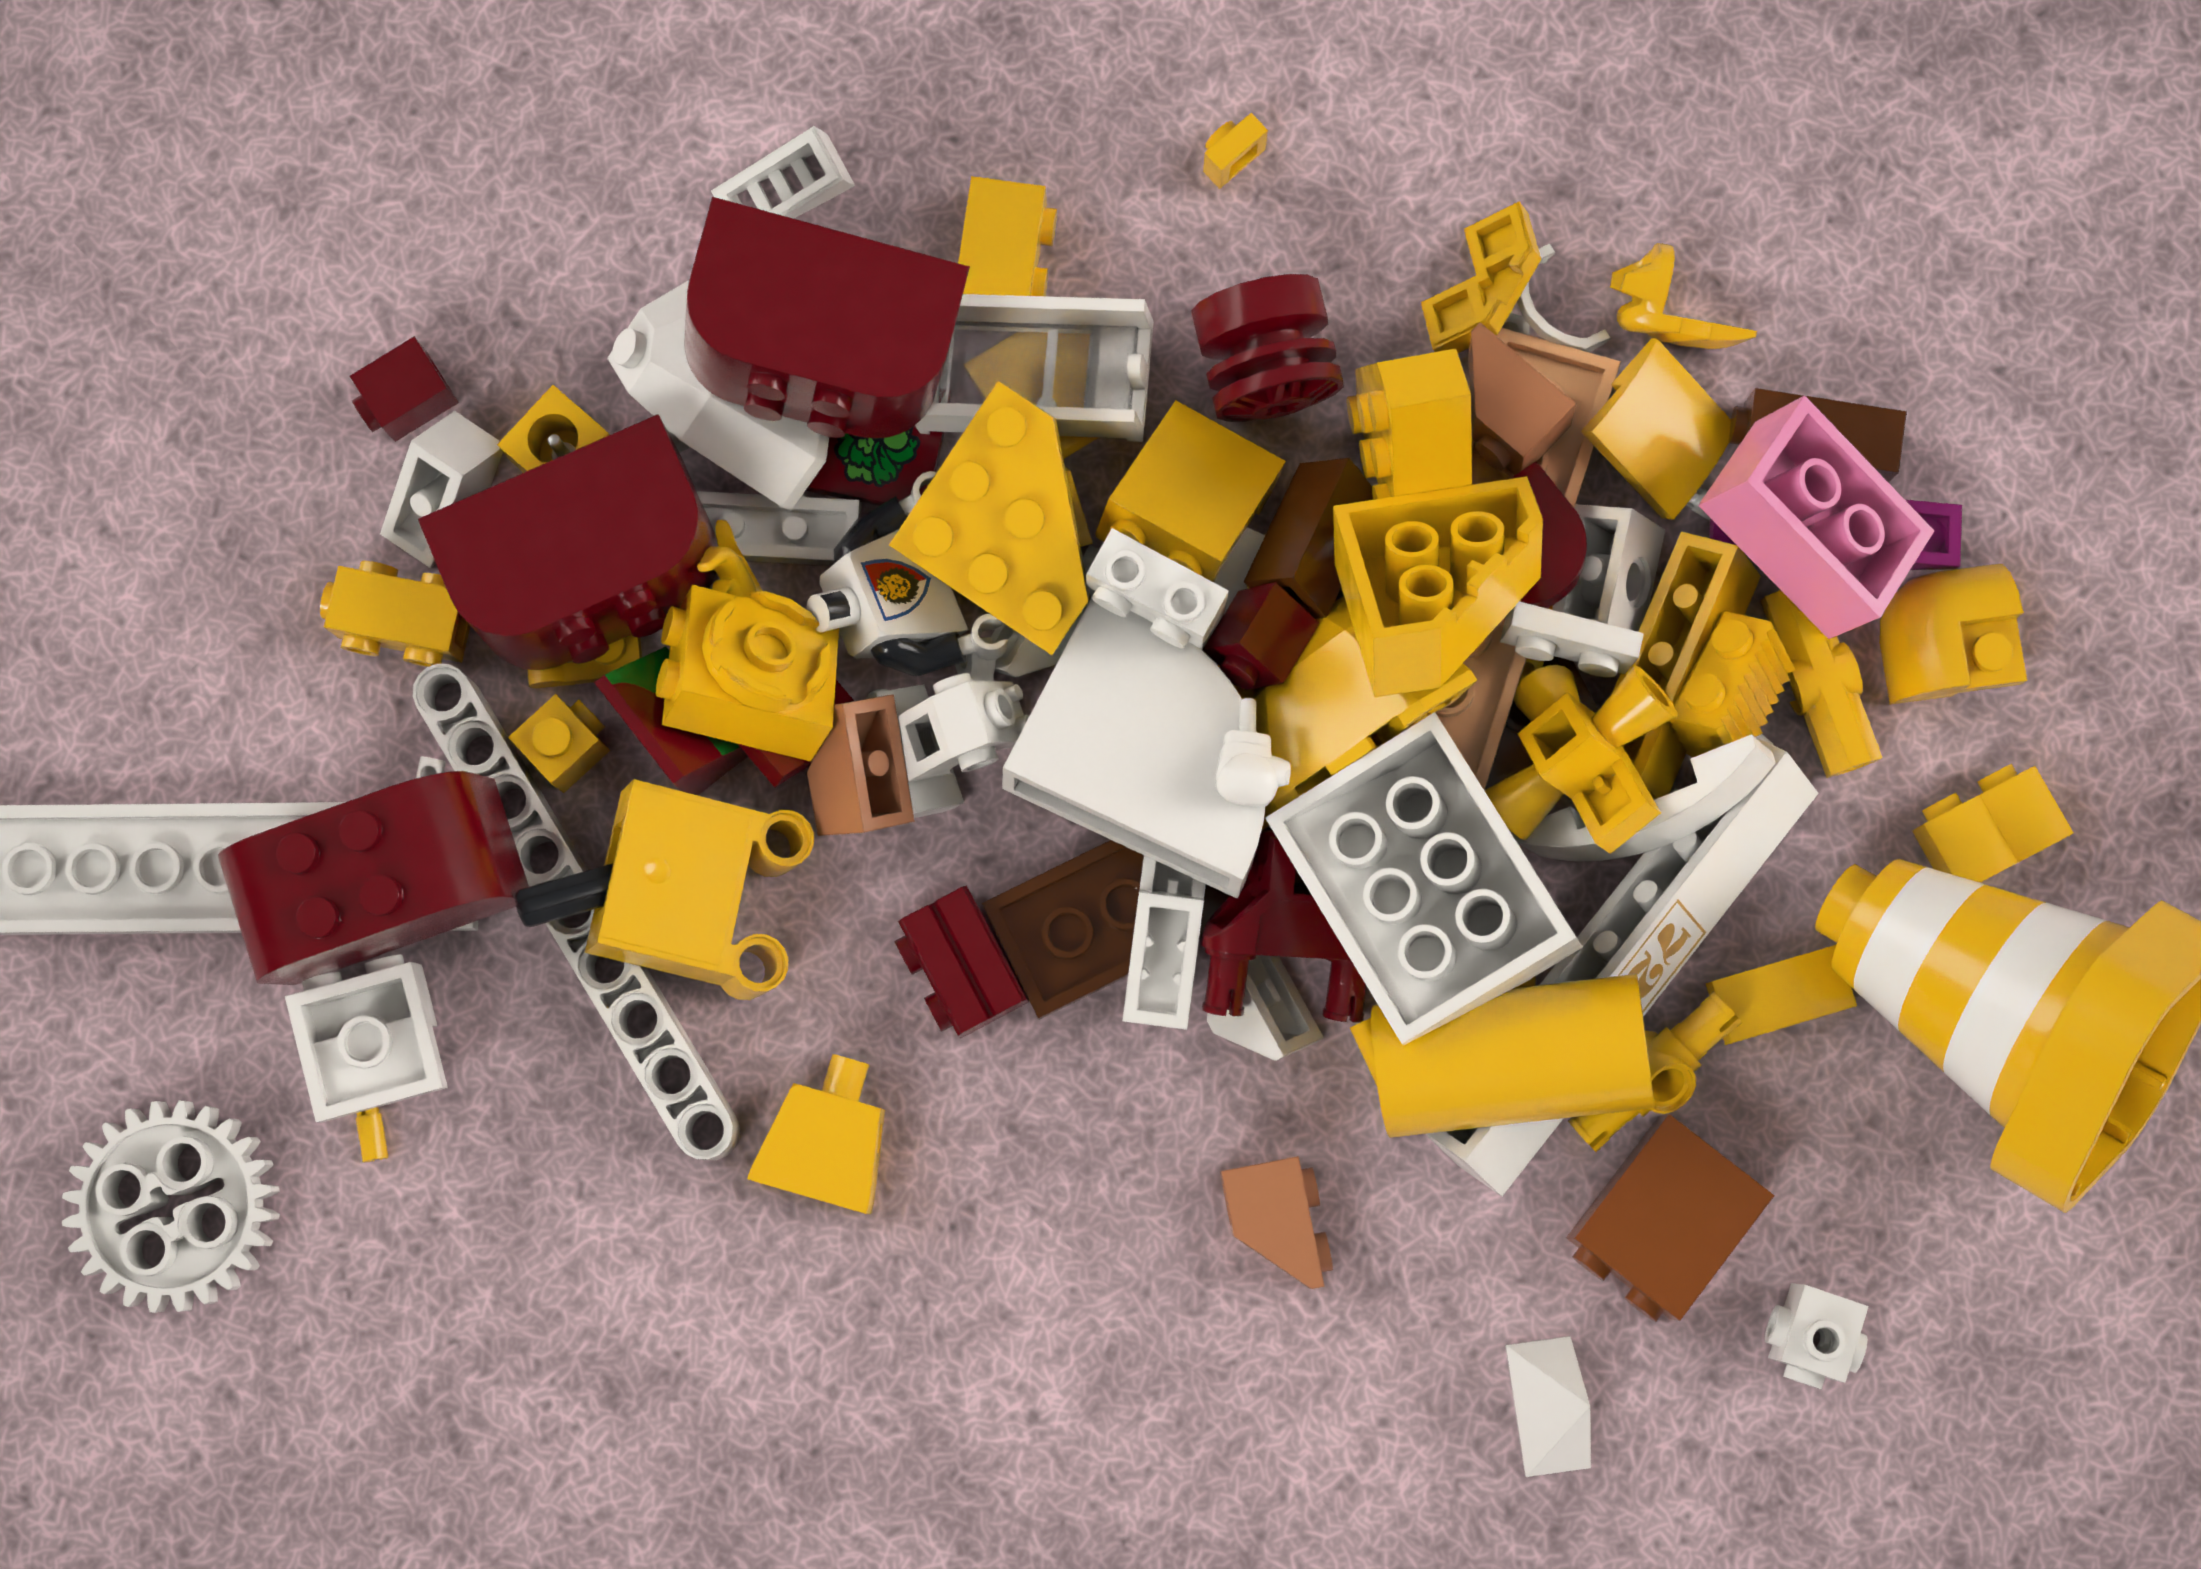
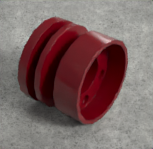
[1191,274,1344,422]

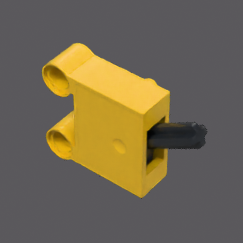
[515,779,814,1000]

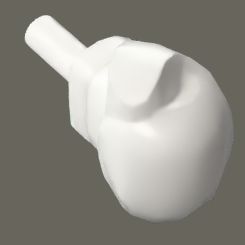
[1216,698,1291,806]

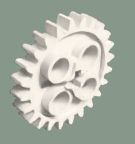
[62,1100,280,1313]

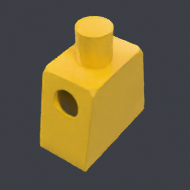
[747,1054,885,1214]

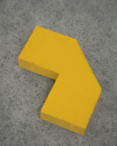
[1421,201,1541,353]

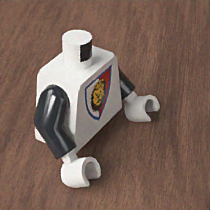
[807,471,1008,676]

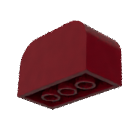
[684,197,970,439]
[418,414,718,670]
[218,771,529,985]

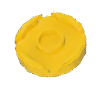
[702,591,833,712]

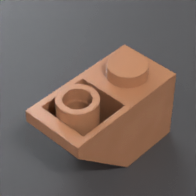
[1220,1156,1333,1289]

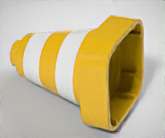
[1815,859,2201,1213]

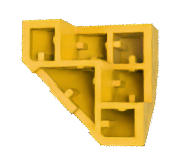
[1253,596,1477,830]

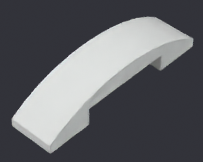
[1513,734,1775,862]

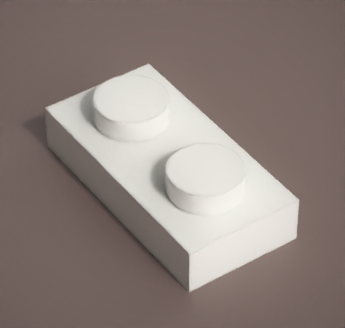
[1500,601,1644,677]

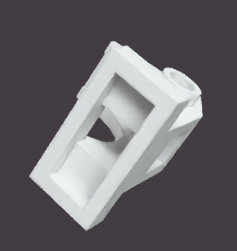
[866,673,1029,818]

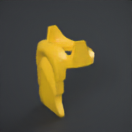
[1610,243,1757,349]

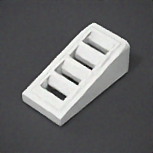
[711,126,855,219]

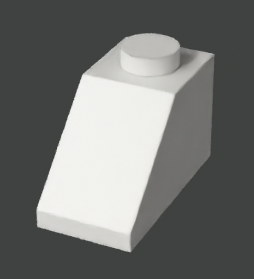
[380,411,503,568]

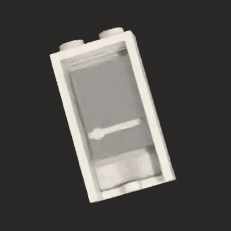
[915,294,1154,442]

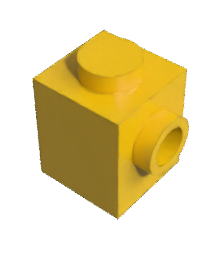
[508,694,611,793]

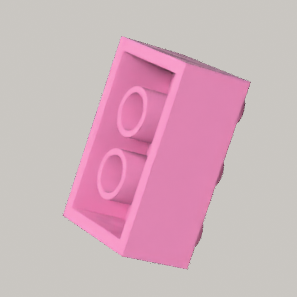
[1698,396,1934,639]

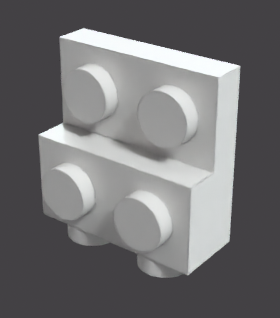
[1086,528,1229,649]
[285,954,448,1122]

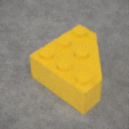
[1346,348,1472,500]
[889,381,1091,655]
[1333,476,1543,698]

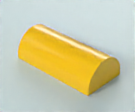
[1371,974,1655,1138]

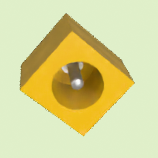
[497,385,610,473]

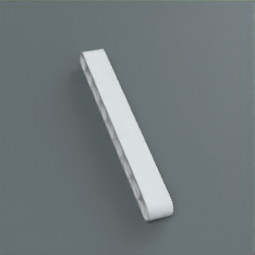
[413,664,740,1160]

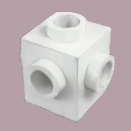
[1765,1283,1869,1390]

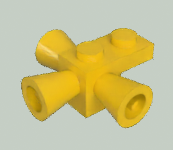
[1484,665,1678,854]

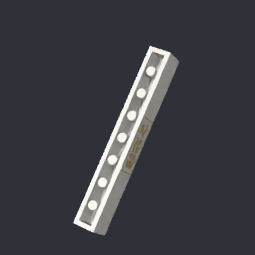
[1426,737,1819,1196]

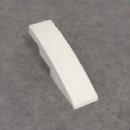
[1122,855,1206,1030]

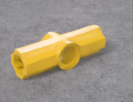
[1761,590,1883,778]

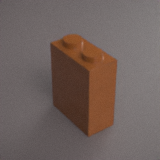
[1566,1114,1775,1322]

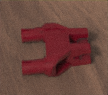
[1201,830,1367,1022]

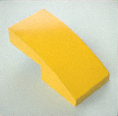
[1705,945,1857,1045]

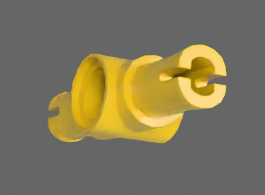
[1568,991,1742,1152]

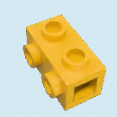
[320,560,470,667]

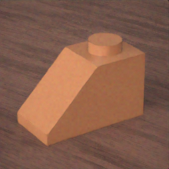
[1468,323,1576,475]
[807,694,915,836]

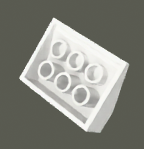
[1265,712,1582,1045]

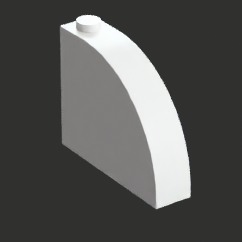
[1002,592,1265,899]

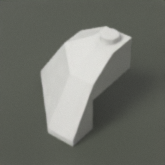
[607,280,829,511]

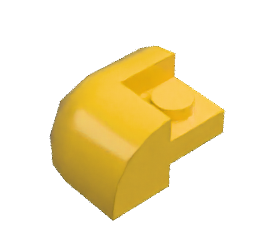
[1879,564,2028,705]

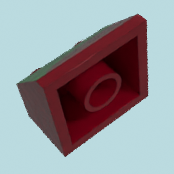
[594,646,748,795]

